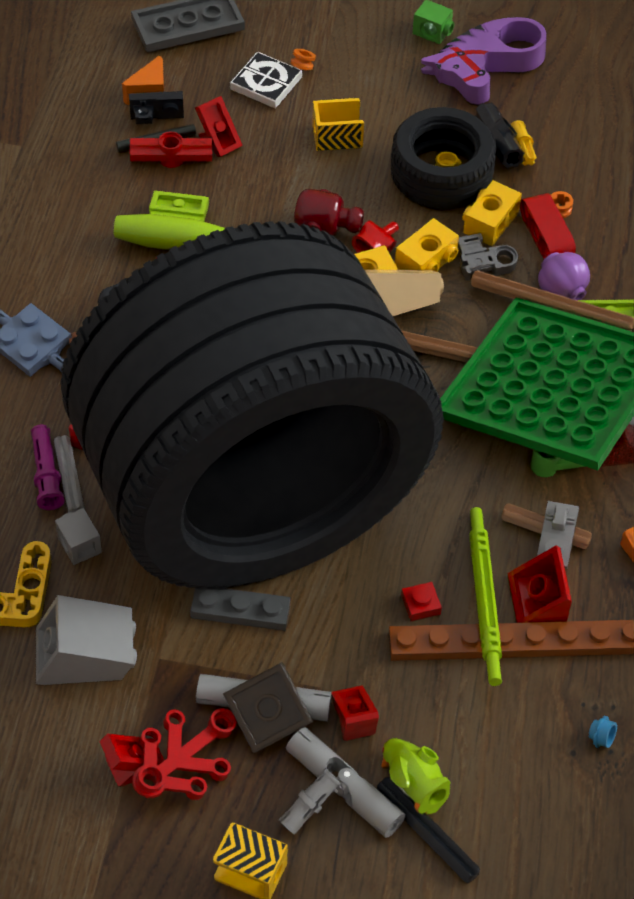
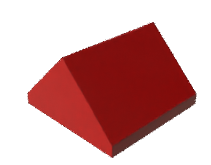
[507,545,572,623]

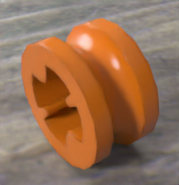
[290,49,316,70]
[551,191,573,218]

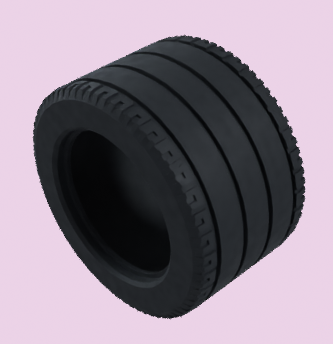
[60,221,444,589]

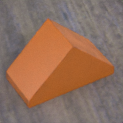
[122,56,164,105]

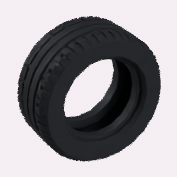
[391,107,496,210]

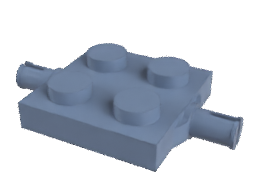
[0,303,72,377]

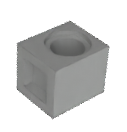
[55,508,102,565]

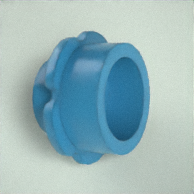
[589,716,617,748]

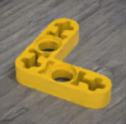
[0,541,52,627]

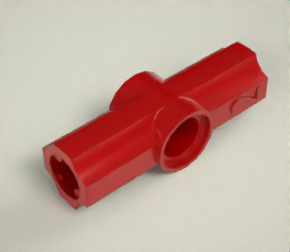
[130,131,212,168]

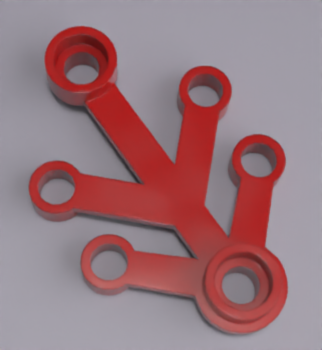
[132,708,237,800]

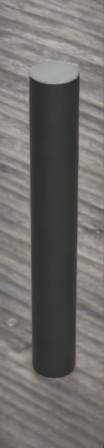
[116,124,196,152]

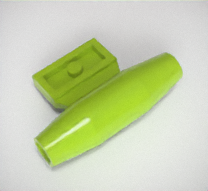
[114,190,225,250]

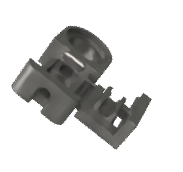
[458,233,518,281]

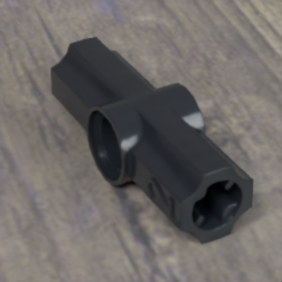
[475,102,525,168]

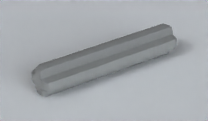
[54,435,84,512]

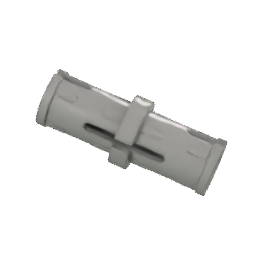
[279,768,341,835]

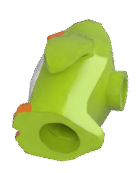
[381,738,451,815]

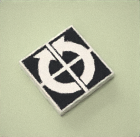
[230,52,302,109]

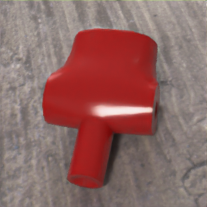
[352,220,399,253]

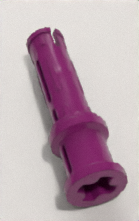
[31,424,65,510]

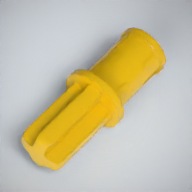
[510,120,537,166]

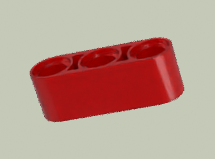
[520,193,576,259]

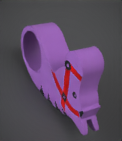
[421,17,546,104]

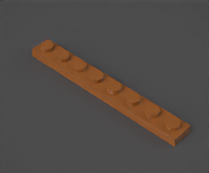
[389,620,634,661]

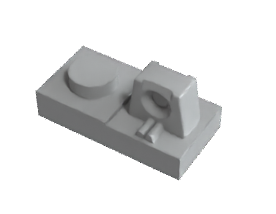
[537,501,579,569]

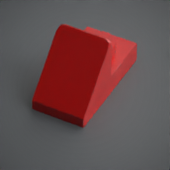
[195,96,243,157]
[331,685,379,741]
[99,733,164,787]

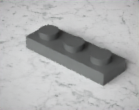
[190,587,291,631]

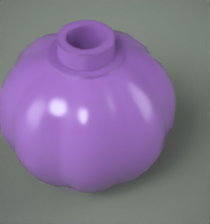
[538,252,590,300]

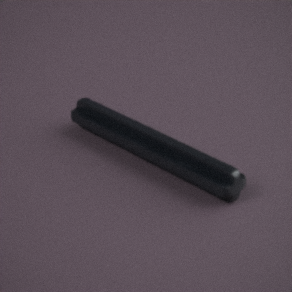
[377,777,480,883]

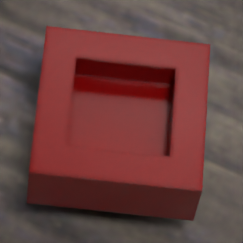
[401,582,442,621]

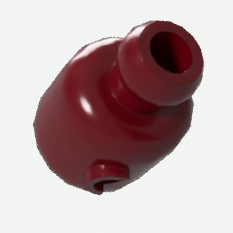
[294,189,364,236]

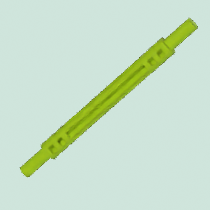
[469,507,502,686]

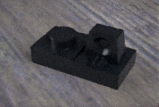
[129,91,184,125]

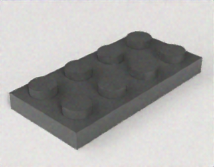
[131,0,245,52]

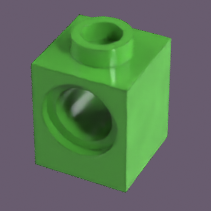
[412,0,455,44]

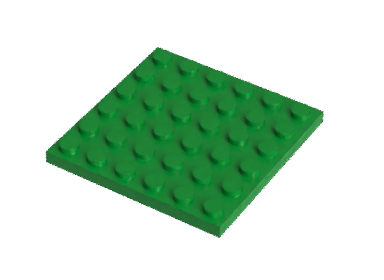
[440,297,634,471]

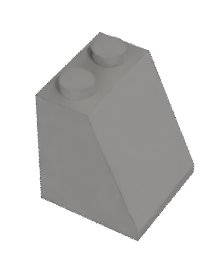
[36,595,137,685]

